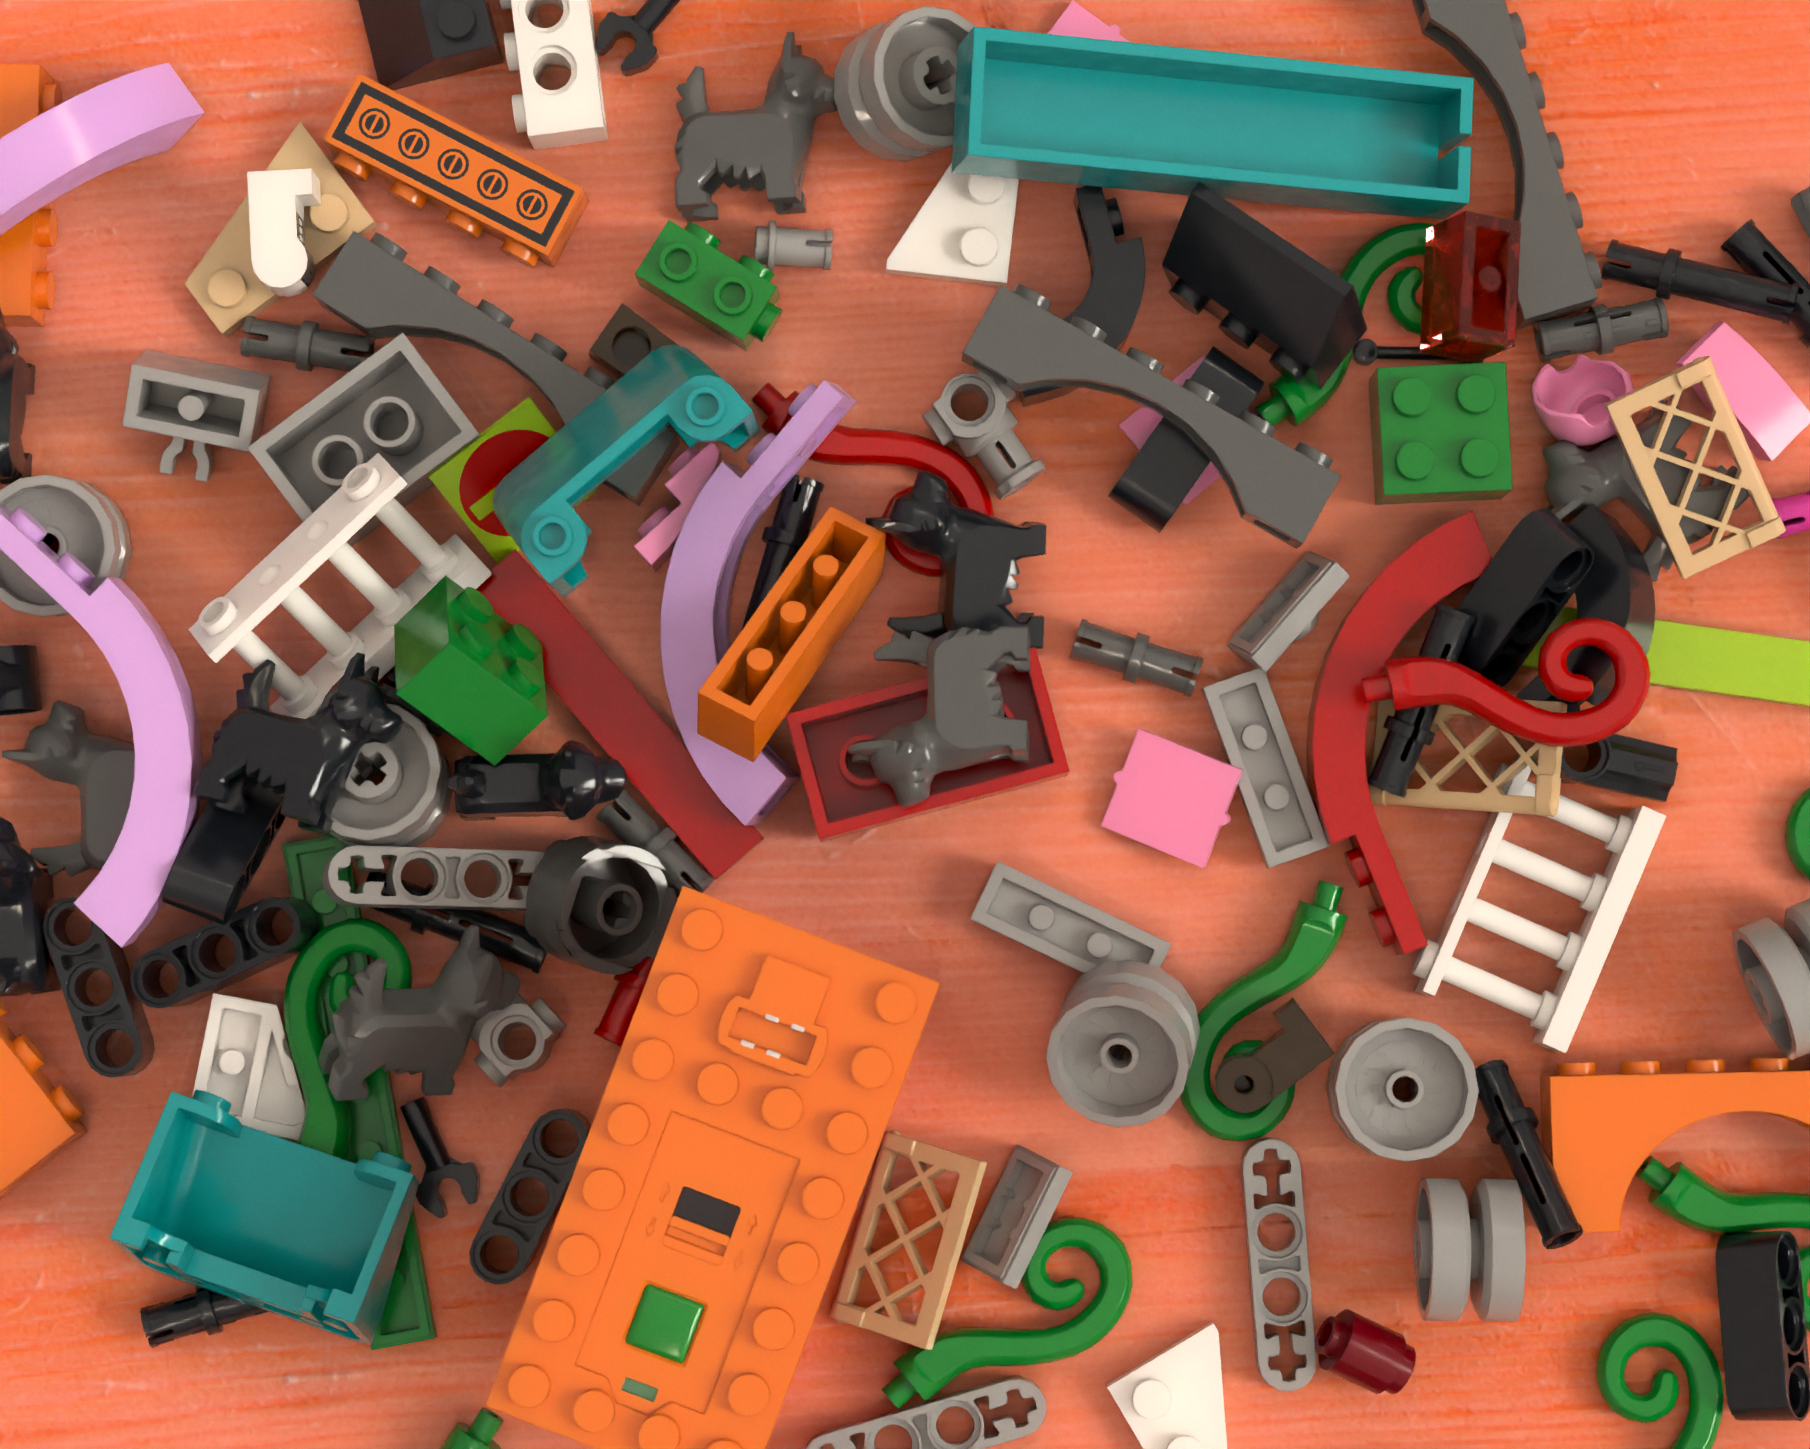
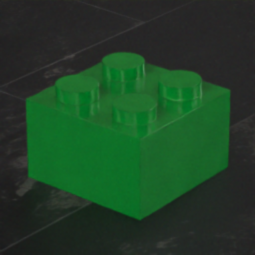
[1369,362,1513,505]
[394,575,548,766]

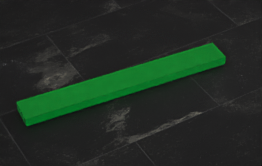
[282,835,437,1350]

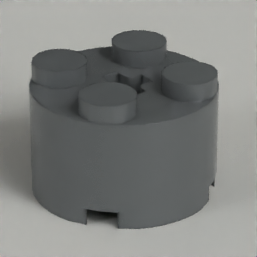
[524,836,677,975]

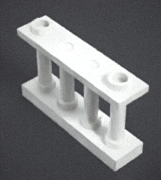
[188,453,493,719]
[1412,756,1666,1053]

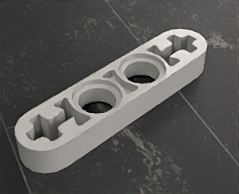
[321,845,545,911]
[1240,1138,1317,1392]
[805,1376,1046,1449]

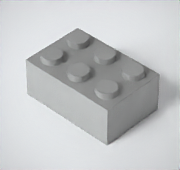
[247,332,480,547]

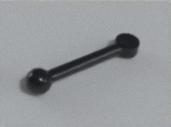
[1352,339,1486,366]

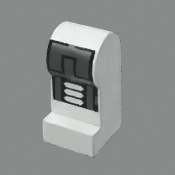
[247,168,321,297]

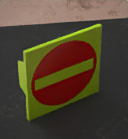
[427,397,599,564]

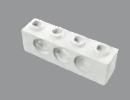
[499,0,609,150]

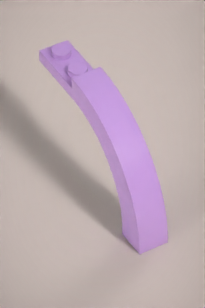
[0,62,205,236]
[660,380,857,826]
[0,507,202,948]

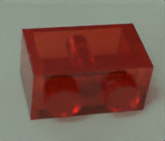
[1420,211,1521,363]

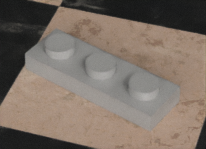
[1201,668,1329,869]
[970,861,1171,974]

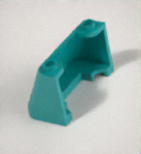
[493,345,760,598]
[110,1090,419,1345]

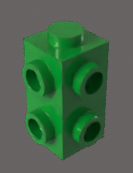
[635,220,782,351]

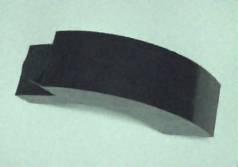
[1019,186,1145,407]
[1515,503,1655,713]

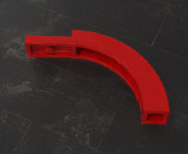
[1306,511,1492,955]

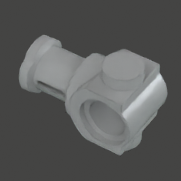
[922,371,1046,500]
[470,993,566,1087]

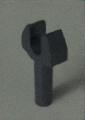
[596,0,680,77]
[400,1097,480,1218]

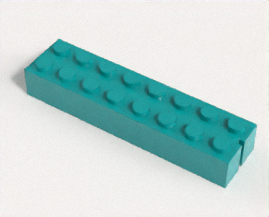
[951,26,1474,220]

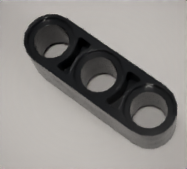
[1108,346,1265,533]
[1457,509,1595,687]
[162,783,286,926]
[43,897,155,1078]
[130,897,320,1008]
[469,1108,591,1284]
[1716,1231,1810,1421]

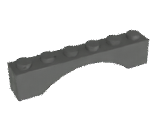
[1412,0,1602,330]
[312,231,680,506]
[961,284,1341,549]

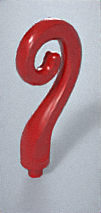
[751,382,994,577]
[1362,618,1651,747]

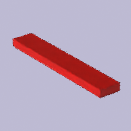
[476,549,764,880]

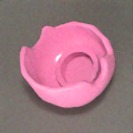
[1531,355,1634,447]

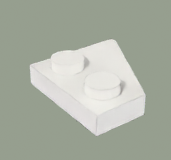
[886,163,1019,287]
[192,992,305,1140]
[1106,1321,1227,1449]

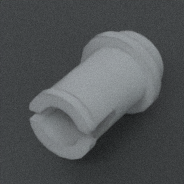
[754,220,833,271]

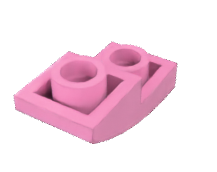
[1675,322,1810,461]
[634,442,724,572]

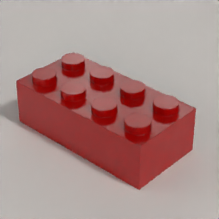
[786,647,1070,842]

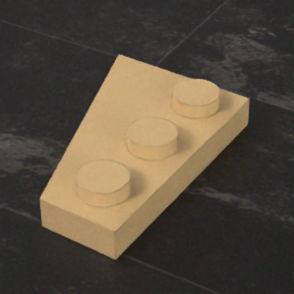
[184,122,378,338]

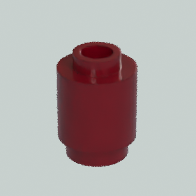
[1315,1309,1416,1394]

